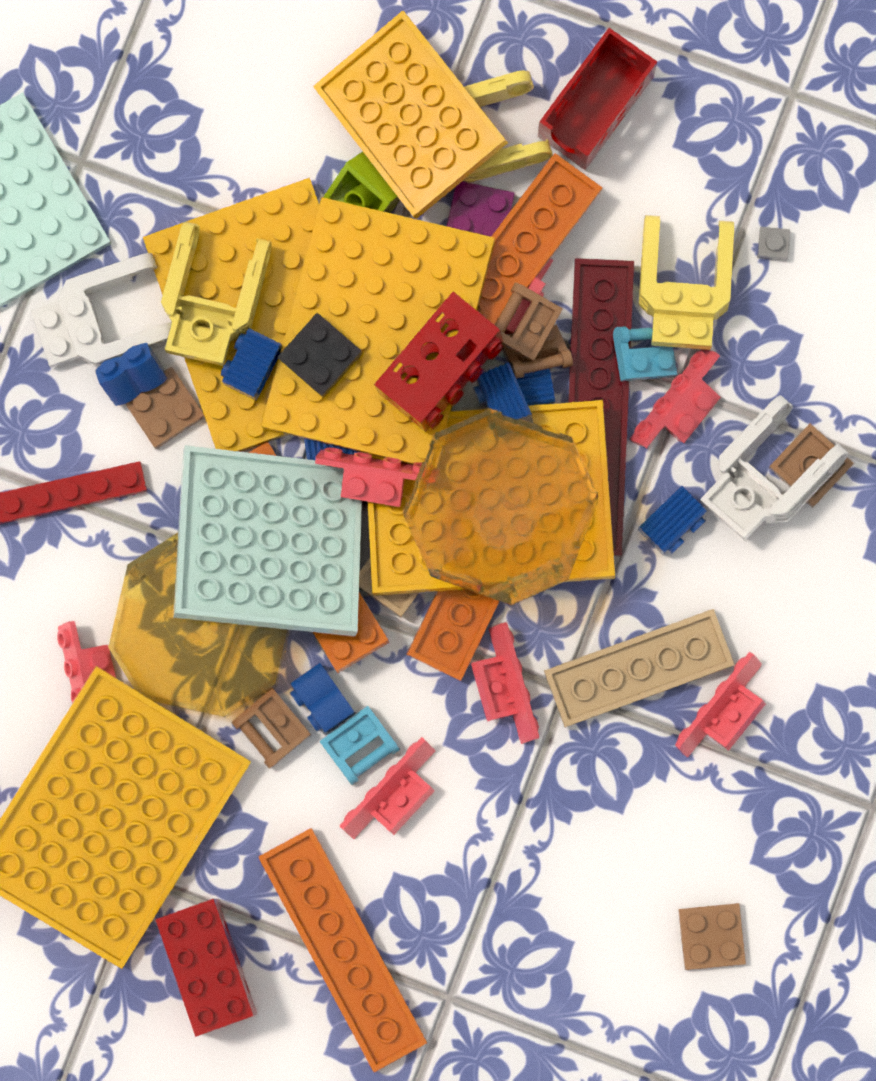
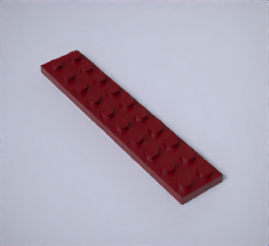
[568,258,634,557]

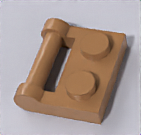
[495,283,563,361]
[501,324,573,379]
[231,688,311,769]

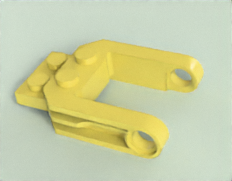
[463,70,553,183]
[639,215,734,350]
[161,222,272,366]

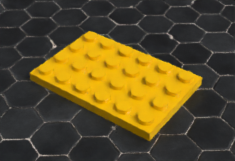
[313,11,508,219]

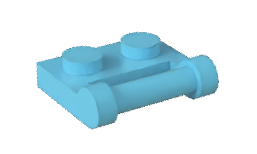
[613,326,678,381]
[319,706,400,785]

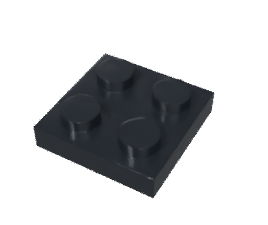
[277,313,363,398]

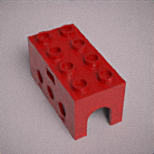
[537,28,658,170]
[374,291,503,433]
[155,899,258,1037]

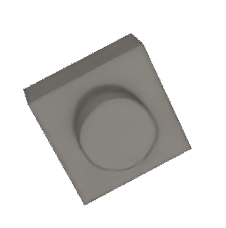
[757,227,790,261]

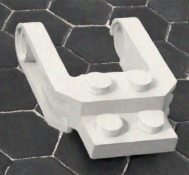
[31,253,172,368]
[700,395,848,541]

